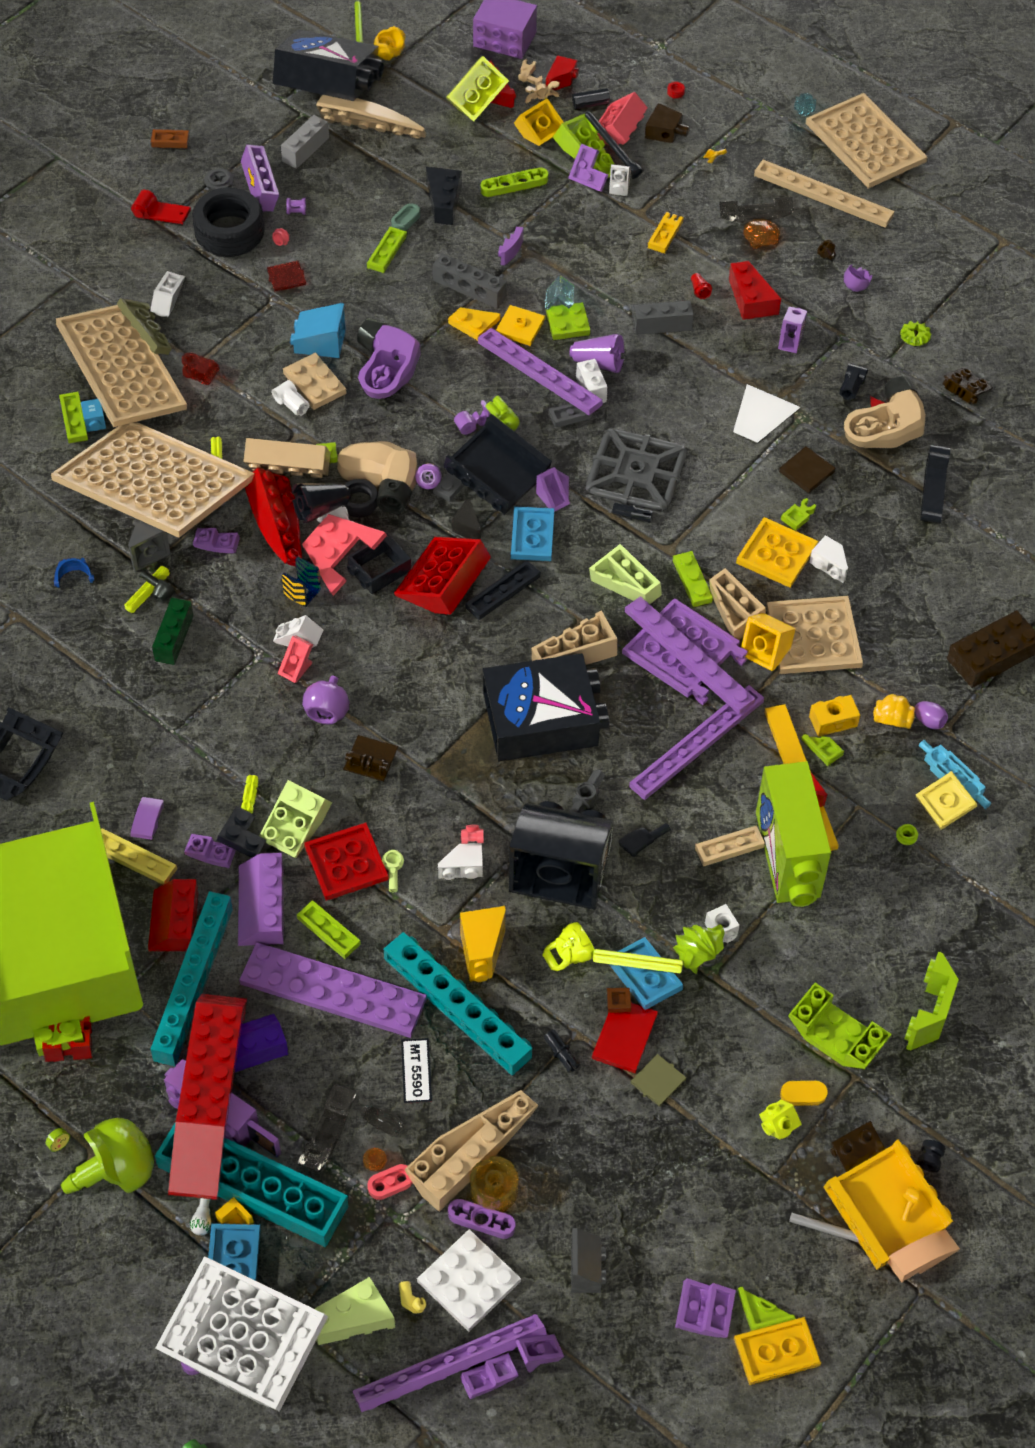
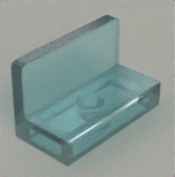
[545,275,575,310]

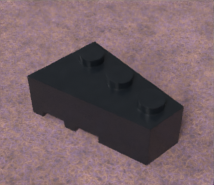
[426,166,462,225]

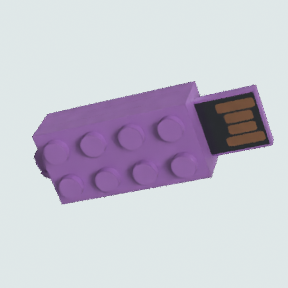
[164,1059,281,1158]

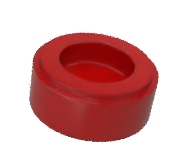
[667,82,685,99]

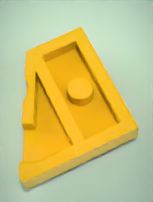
[448,307,501,341]

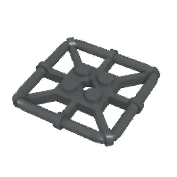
[585,428,687,511]

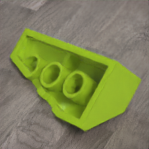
[553,114,615,179]

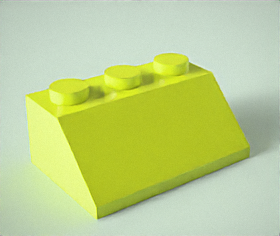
[446,56,509,122]

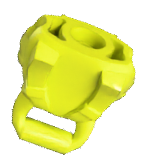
[542,922,595,971]

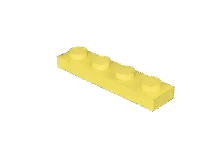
[101,828,177,885]

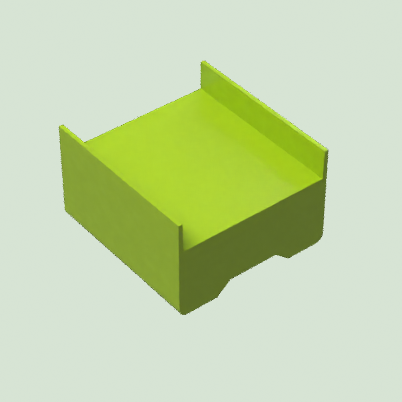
[0,802,143,1057]

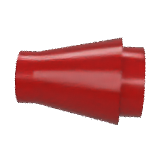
[691,273,712,299]

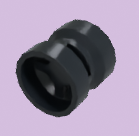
[917,1139,946,1172]

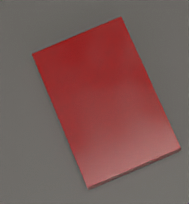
[592,1003,658,1073]

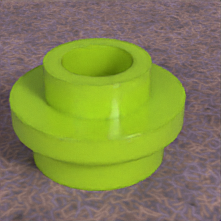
[896,824,918,845]

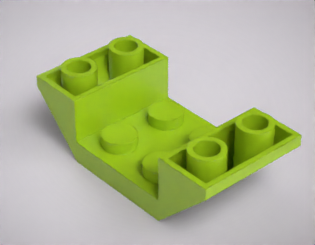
[905,952,959,1051]
[788,983,891,1069]

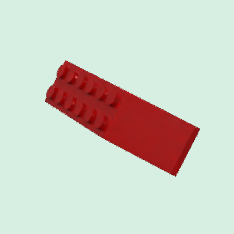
[168,994,247,1200]

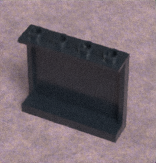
[444,414,552,515]

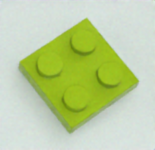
[546,302,590,340]

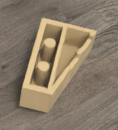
[709,568,766,640]

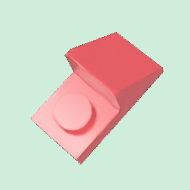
[277,635,313,683]

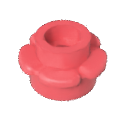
[272,228,289,246]

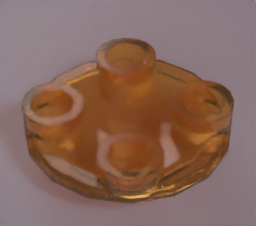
[743,219,780,248]

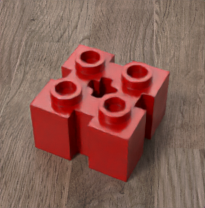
[42,1016,92,1062]

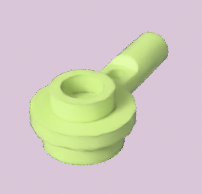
[382,850,404,893]

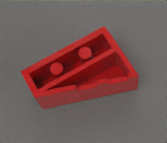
[729,261,781,320]

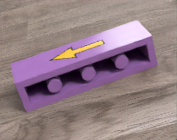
[241,145,279,211]

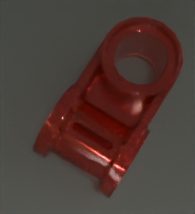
[181,352,220,385]

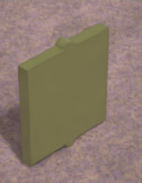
[631,1054,686,1107]

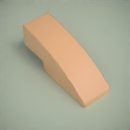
[887,1229,960,1282]

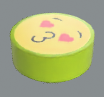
[46,1128,70,1152]

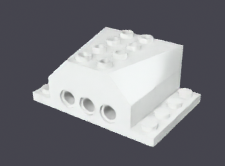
[156,1256,328,1411]

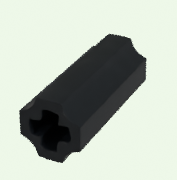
[572,88,610,109]

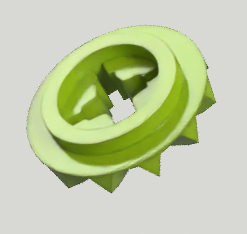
[900,321,931,346]

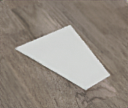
[733,384,800,443]

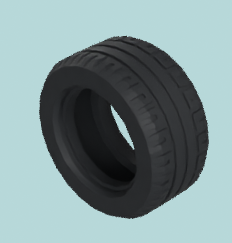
[192,187,265,257]

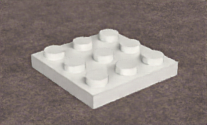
[417,1229,521,1332]

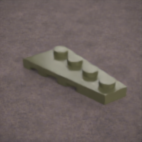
[117,298,172,355]

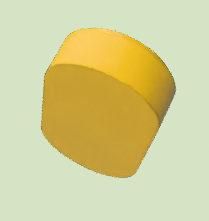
[780,1081,828,1106]

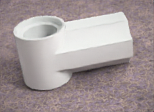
[272,380,309,416]

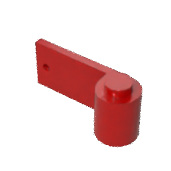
[131,190,191,224]

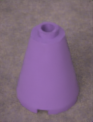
[570,334,624,373]

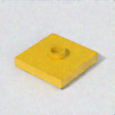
[496,305,545,346]

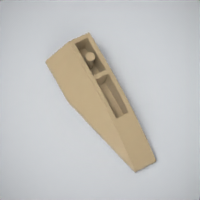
[316,95,426,139]
[405,1090,538,1212]

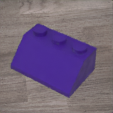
[235,1014,288,1072]

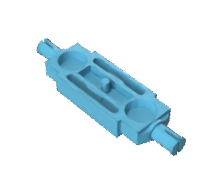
[919,740,991,809]

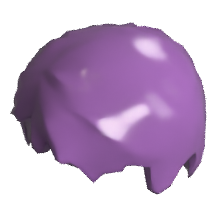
[844,264,872,292]

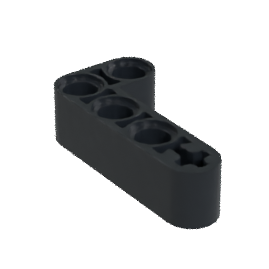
[920,445,951,523]

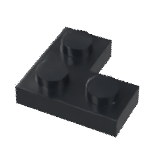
[216,806,266,858]

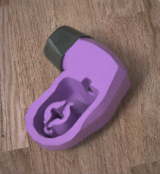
[357,318,421,399]

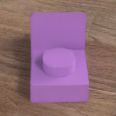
[515,1334,564,1373]

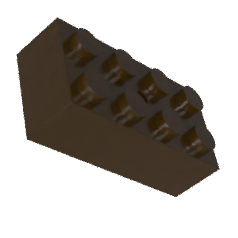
[947,610,1035,688]

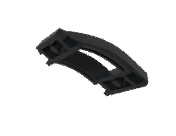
[0,707,63,801]

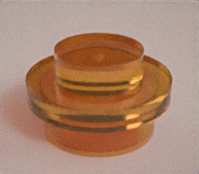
[363,1148,387,1171]

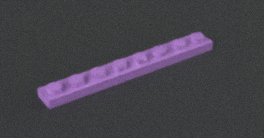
[478,328,602,415]
[625,596,755,714]
[629,685,764,800]
[353,1314,547,1412]

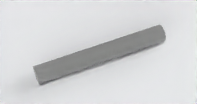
[789,1213,859,1243]

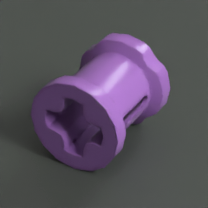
[286,198,306,215]

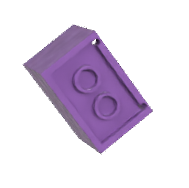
[473,0,537,59]

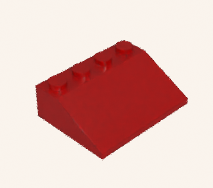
[394,537,491,615]

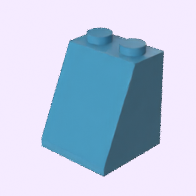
[290,303,346,358]

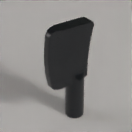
[619,823,671,857]

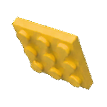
[736,517,818,588]

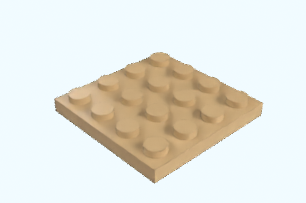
[766,596,863,674]

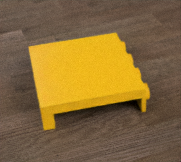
[823,1139,953,1270]

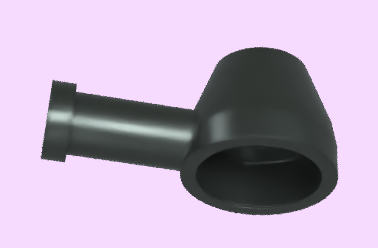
[138,568,176,603]

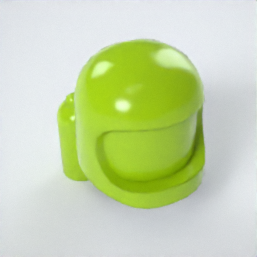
[485,395,520,431]

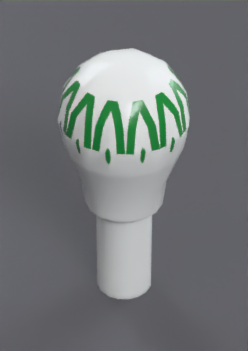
[190,1198,211,1236]

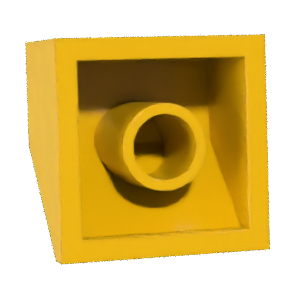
[514,98,564,146]
[741,613,796,671]

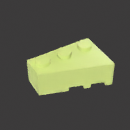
[589,544,662,604]
[315,1277,395,1345]

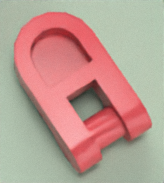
[461,825,484,844]

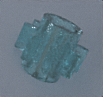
[794,93,816,116]

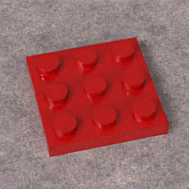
[304,823,389,901]

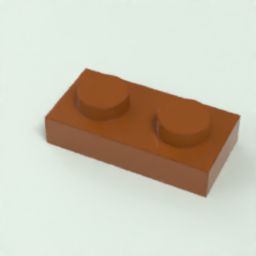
[151,129,189,148]

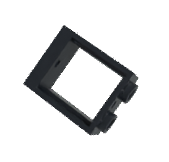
[347,533,412,594]

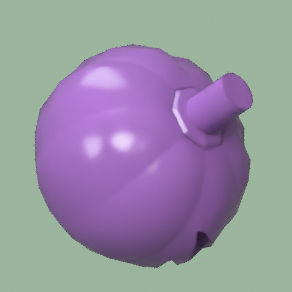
[302,676,350,724]

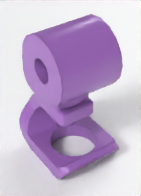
[454,400,491,434]

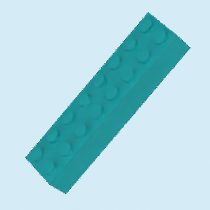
[155,1122,349,1248]

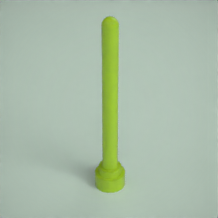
[354,1,363,43]

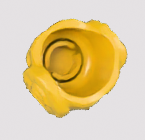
[374,26,406,60]
[873,694,915,729]

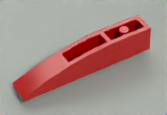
[245,467,302,567]

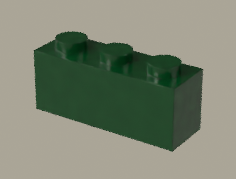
[152,597,194,665]

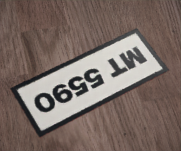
[401,1038,432,1103]

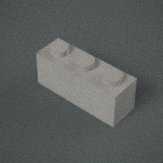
[281,115,329,169]

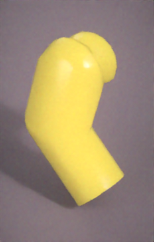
[399,1281,426,1314]

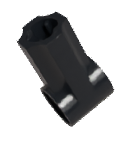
[839,363,868,401]

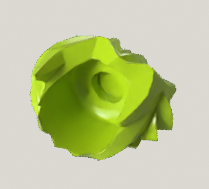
[673,924,725,974]

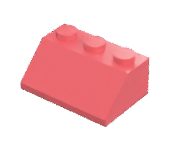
[598,92,647,145]

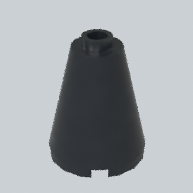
[292,483,351,524]

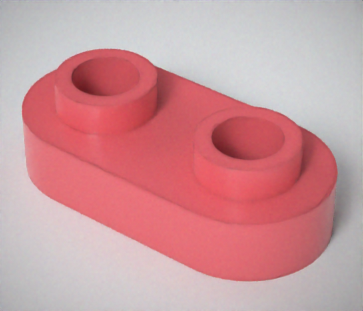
[367,1164,413,1200]

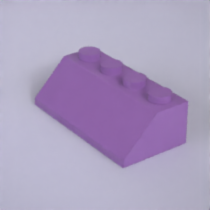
[238,853,284,946]

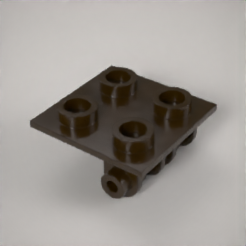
[943,368,993,405]
[343,735,398,782]
[830,1121,885,1172]

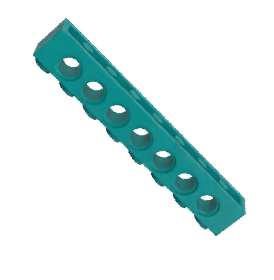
[150,891,233,1066]
[384,932,532,1076]

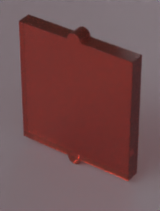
[267,261,306,292]

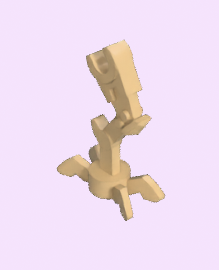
[518,60,559,103]

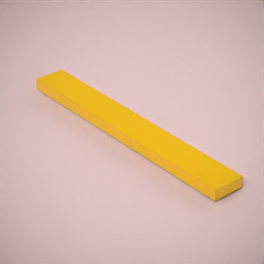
[764,704,839,851]

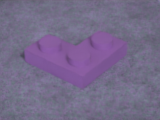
[568,144,608,192]

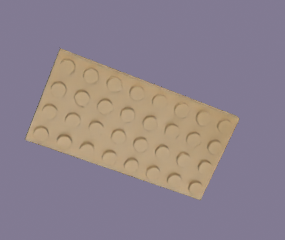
[56,305,187,427]

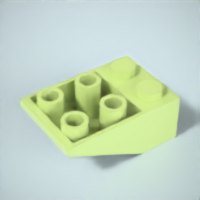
[259,780,332,858]

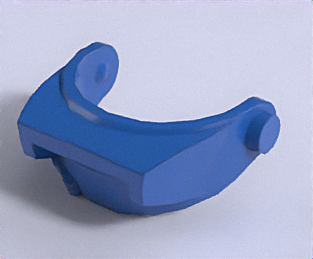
[54,558,95,588]

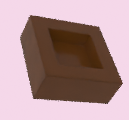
[607,988,631,1013]

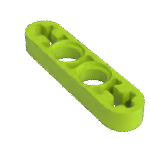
[480,168,548,197]

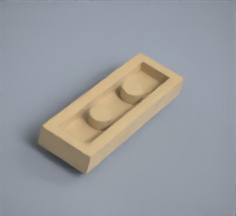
[695,825,765,866]

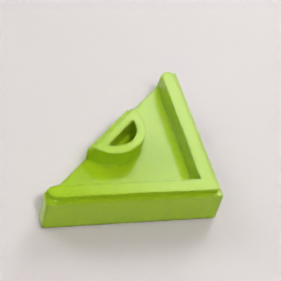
[738,1287,796,1331]

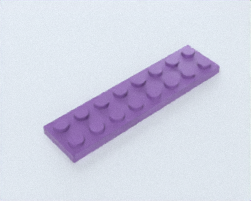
[239,942,426,1038]

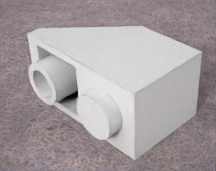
[609,164,631,196]
[810,535,848,583]
[273,615,323,648]
[438,843,483,880]

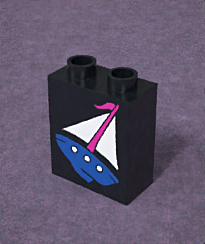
[273,29,384,101]
[483,653,609,762]

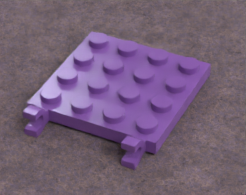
[622,598,748,705]

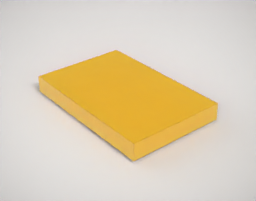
[734,1317,821,1385]

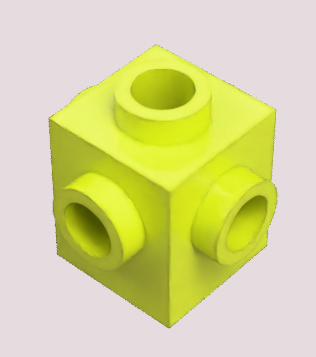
[759,1100,802,1139]

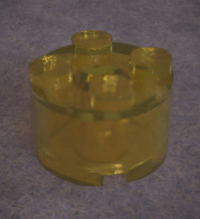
[470,1156,519,1213]

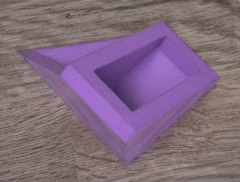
[536,467,570,512]

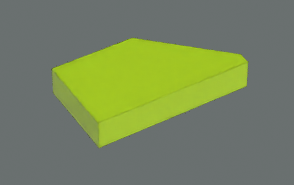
[801,734,844,766]

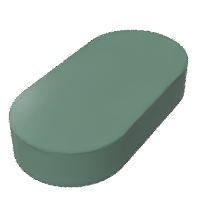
[391,204,421,231]

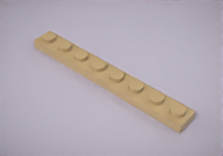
[754,160,894,228]

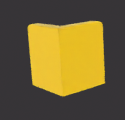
[215,1197,254,1225]

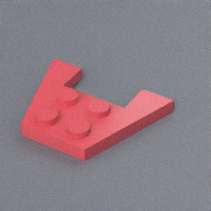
[302,514,387,596]

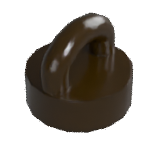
[817,240,835,260]

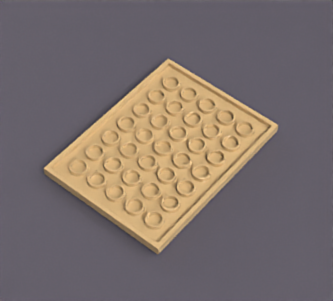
[51,422,254,538]

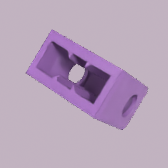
[778,307,807,353]

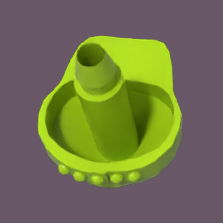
[61,1118,154,1194]

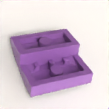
[675,1278,736,1338]

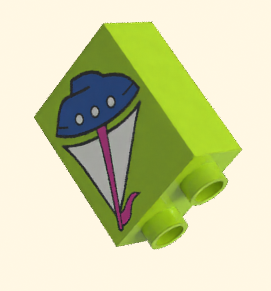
[756,761,831,907]

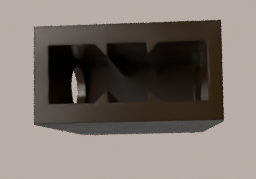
[645,103,690,143]

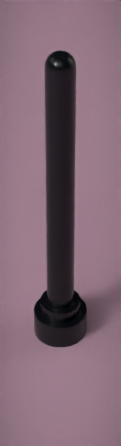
[585,111,643,179]

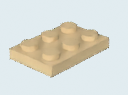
[283,352,347,410]

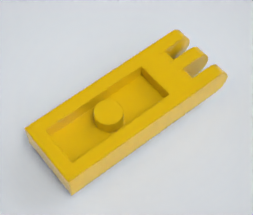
[648,212,684,254]

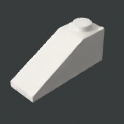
[150,271,185,317]

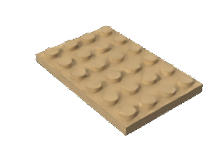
[806,93,927,188]

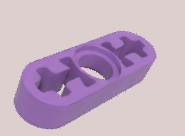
[448,1199,515,1239]

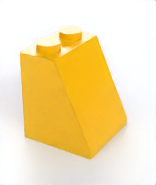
[460,906,506,982]

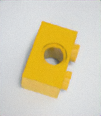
[809,695,860,737]

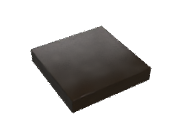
[779,446,836,494]

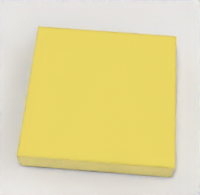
[916,771,977,830]

